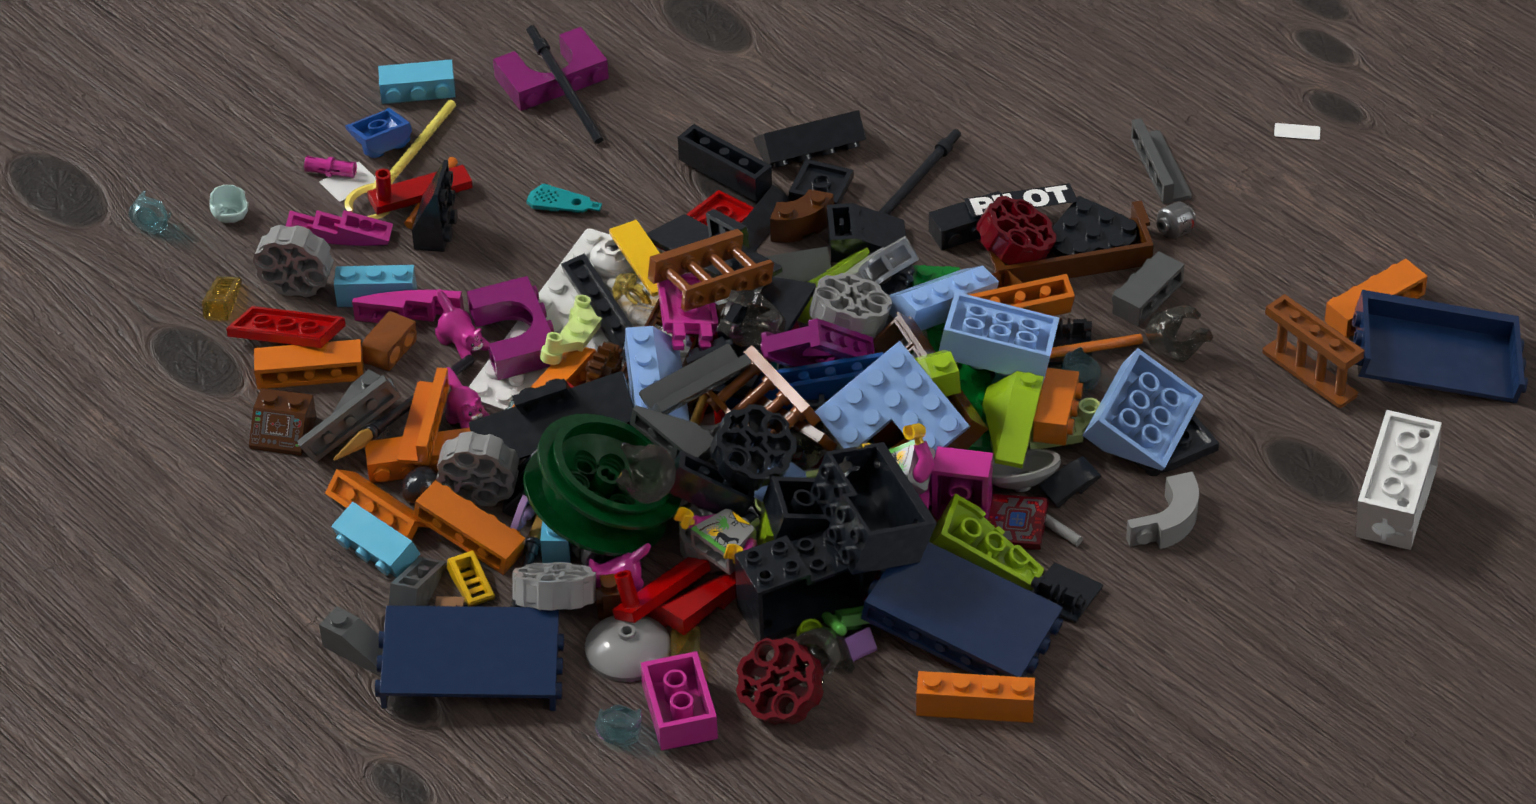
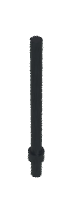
[526,25,604,144]
[878,129,961,215]

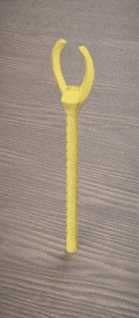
[345,100,456,219]

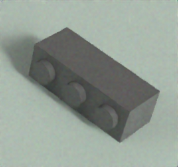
[1112,251,1185,327]

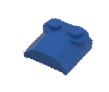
[345,108,412,158]

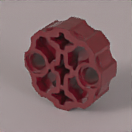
[977,196,1056,265]
[736,637,824,725]

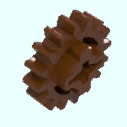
[586,342,623,383]

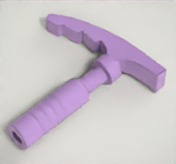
[510,495,536,532]

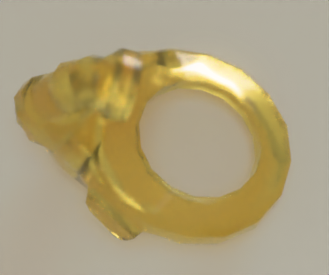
[612,272,652,309]

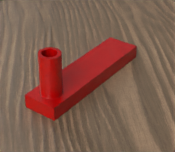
[368,165,472,215]
[612,557,711,623]

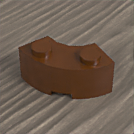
[770,189,834,243]

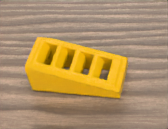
[447,550,495,607]

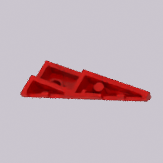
[647,571,737,636]

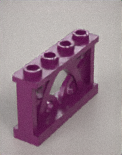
[761,318,875,367]

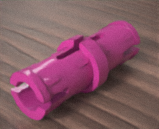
[304,156,357,178]

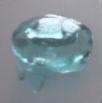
[128,191,172,233]
[1060,347,1102,393]
[595,704,642,747]

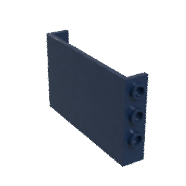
[1352,290,1528,403]
[861,542,1063,677]
[375,605,564,711]

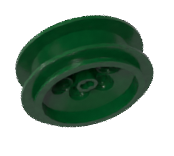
[523,414,682,556]

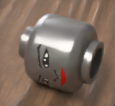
[1156,202,1196,239]

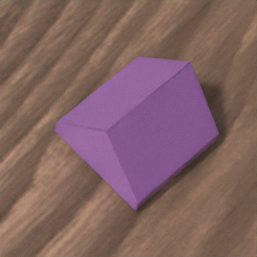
[838,627,877,662]

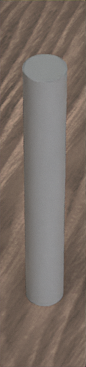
[1017,495,1083,546]

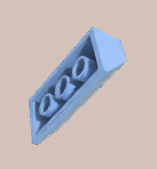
[889,266,999,331]
[624,326,690,421]

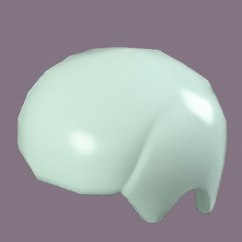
[210,185,249,223]

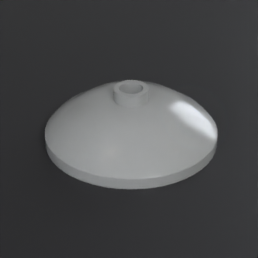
[992,449,1061,492]
[585,615,671,682]

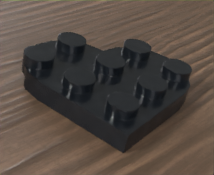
[1052,196,1137,257]
[1134,414,1219,476]

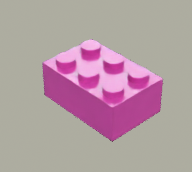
[932,446,993,520]
[640,651,718,751]

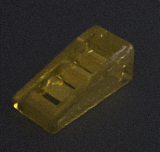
[202,276,242,320]

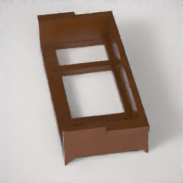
[988,200,1154,285]
[873,312,988,450]

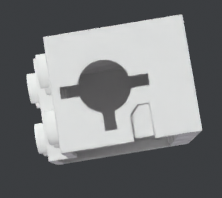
[1356,410,1442,550]

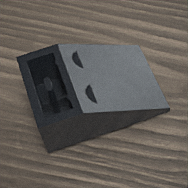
[412,160,458,252]
[827,203,906,263]

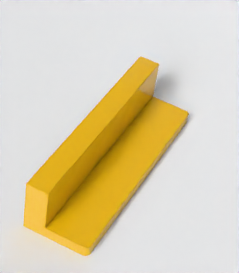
[609,220,660,297]

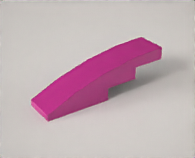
[286,210,393,246]
[352,290,464,323]

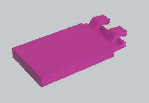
[657,273,718,350]

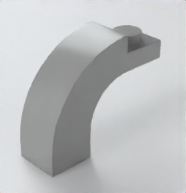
[845,236,919,284]
[1126,472,1199,549]

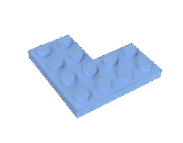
[815,341,971,457]

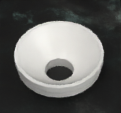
[590,237,633,277]

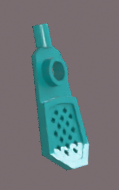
[526,183,602,213]

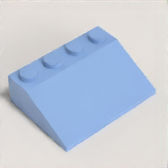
[939,292,1059,382]
[1082,348,1203,471]

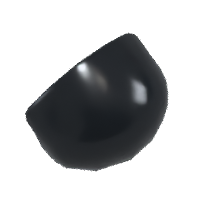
[401,466,438,504]

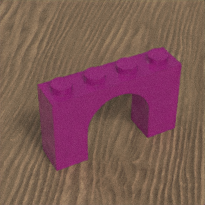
[493,27,609,111]
[467,276,554,380]

